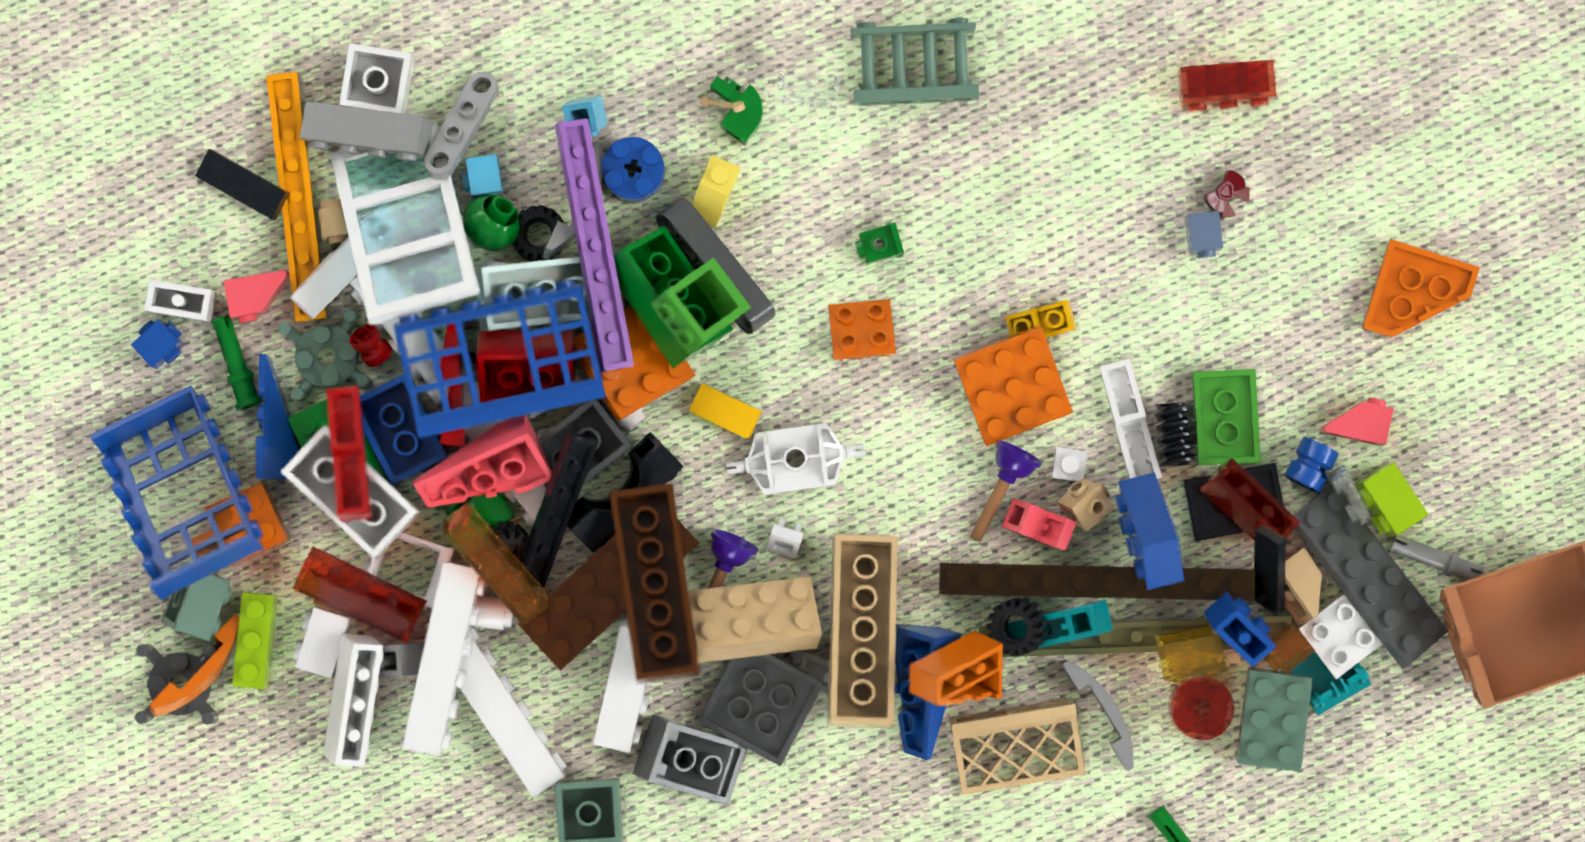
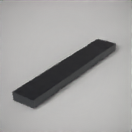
[506,432,599,607]

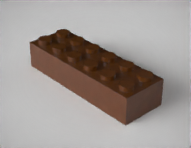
[610,483,700,685]
[518,520,700,671]

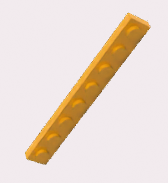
[266,72,328,323]

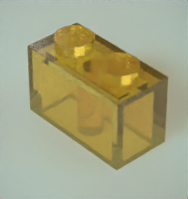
[1154,624,1226,682]

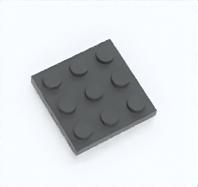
[698,654,825,766]

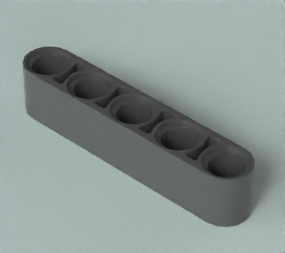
[656,198,776,335]

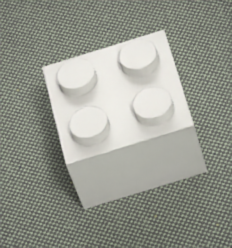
[339,43,415,114]

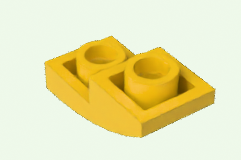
[1005,300,1077,338]
[689,383,762,439]

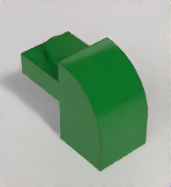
[710,76,763,146]

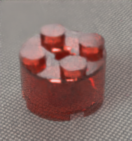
[1168,676,1234,740]

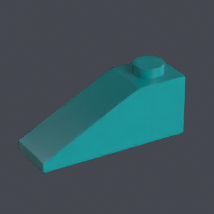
[1008,599,1113,648]

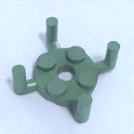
[278,309,372,401]

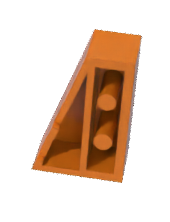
[910,631,1003,706]

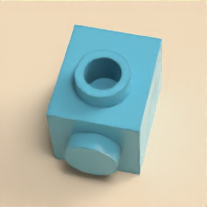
[562,95,608,137]
[462,154,504,199]

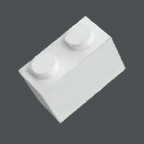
[144,280,217,323]
[293,607,353,678]

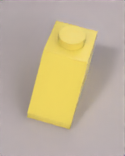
[692,155,741,228]

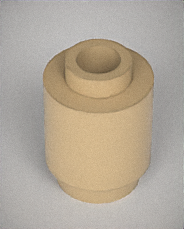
[318,198,348,246]

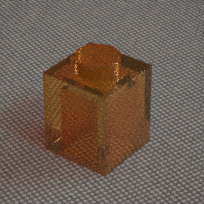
[1264,623,1315,675]

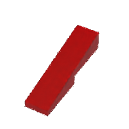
[440,323,467,448]
[326,386,372,522]

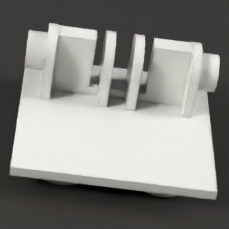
[1298,594,1382,679]

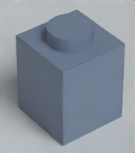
[1185,211,1223,259]

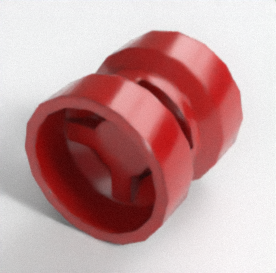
[349,324,392,368]

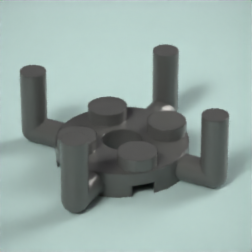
[135,644,219,725]

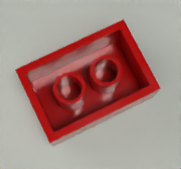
[477,330,576,403]

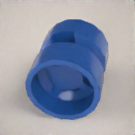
[1284,436,1339,494]

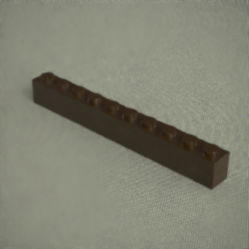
[939,563,1255,601]

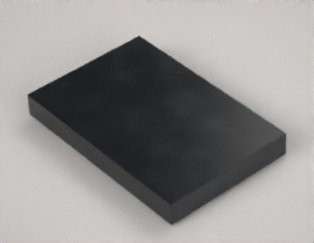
[1183,463,1287,542]

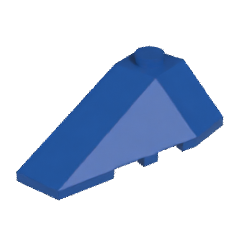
[256,354,302,480]
[894,624,961,760]

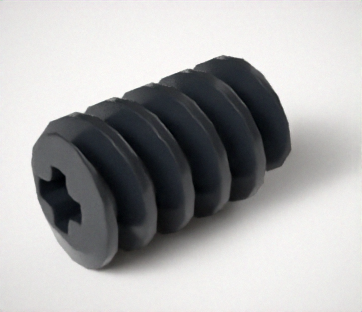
[1155,402,1198,467]

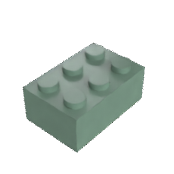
[1236,667,1313,772]

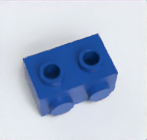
[1203,592,1276,667]

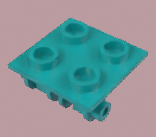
[1286,647,1372,716]

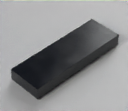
[195,149,289,220]
[1254,525,1286,615]

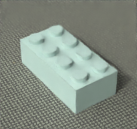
[474,257,591,331]

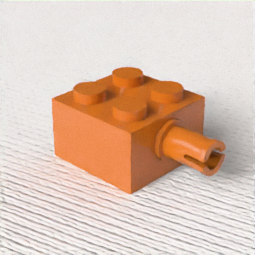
[191,482,291,566]

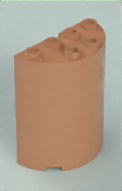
[1440,541,1585,709]

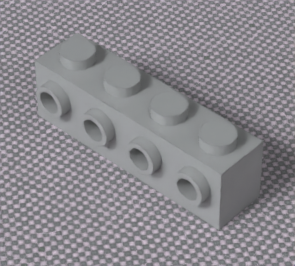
[300,101,433,162]

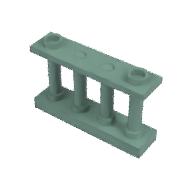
[850,18,979,106]

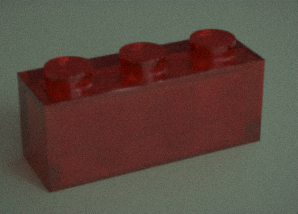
[1177,59,1277,112]
[1199,458,1300,541]

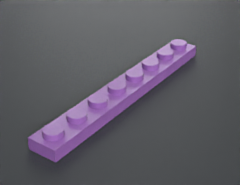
[554,118,634,372]

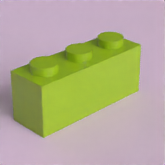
[232,592,278,690]

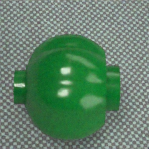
[463,194,520,251]

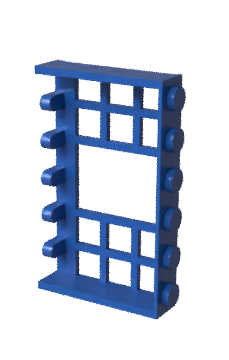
[393,279,606,438]
[89,385,264,600]

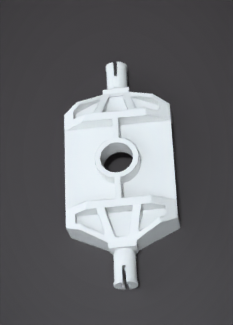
[726,423,865,495]

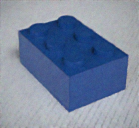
[360,374,450,487]
[1115,472,1184,590]

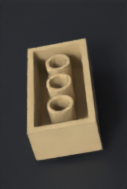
[688,576,822,663]

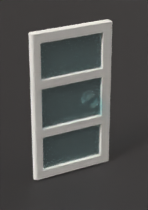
[330,123,480,325]

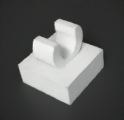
[766,518,804,559]

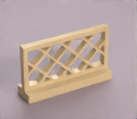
[949,698,1085,795]

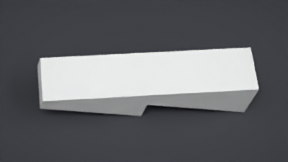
[290,206,404,319]
[1099,358,1162,484]

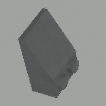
[539,399,634,489]
[633,714,747,805]

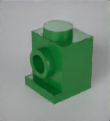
[855,222,904,265]

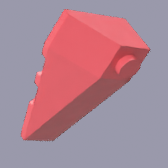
[413,415,553,508]

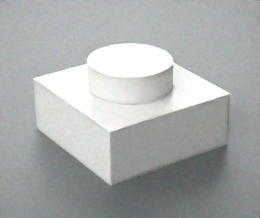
[1052,447,1088,482]

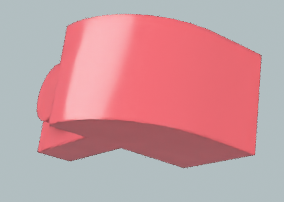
[1002,498,1077,551]

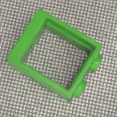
[651,257,752,354]

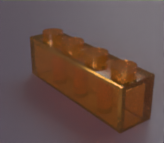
[443,503,548,626]

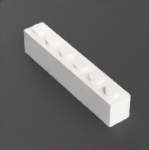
[402,562,487,756]
[460,626,567,798]

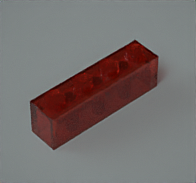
[293,546,427,643]

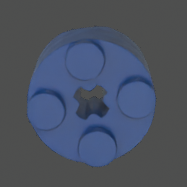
[602,137,665,203]

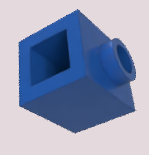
[131,319,184,369]

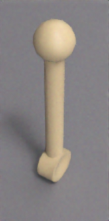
[700,95,745,112]

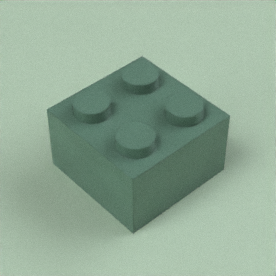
[161,562,231,641]
[555,778,623,842]

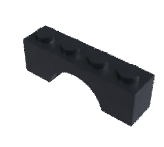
[567,432,684,553]

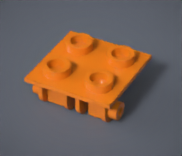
[828,299,896,361]

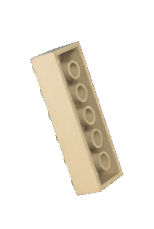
[827,534,898,728]

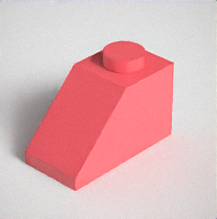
[224,270,290,324]
[1320,398,1394,446]

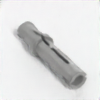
[1389,534,1485,580]

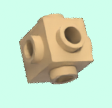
[1056,478,1114,532]

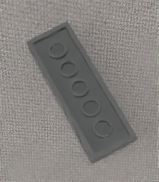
[1287,482,1448,669]

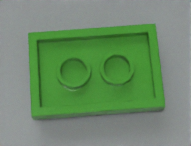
[1192,369,1261,466]

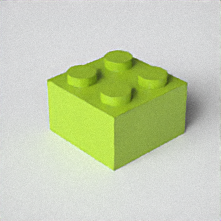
[1353,462,1429,537]

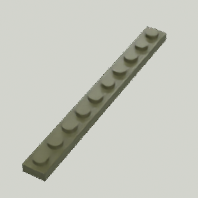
[979,616,1293,657]

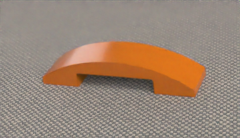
[149,613,239,717]

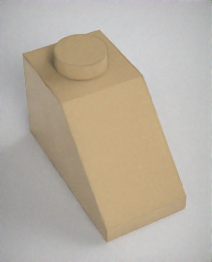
[1284,548,1322,626]

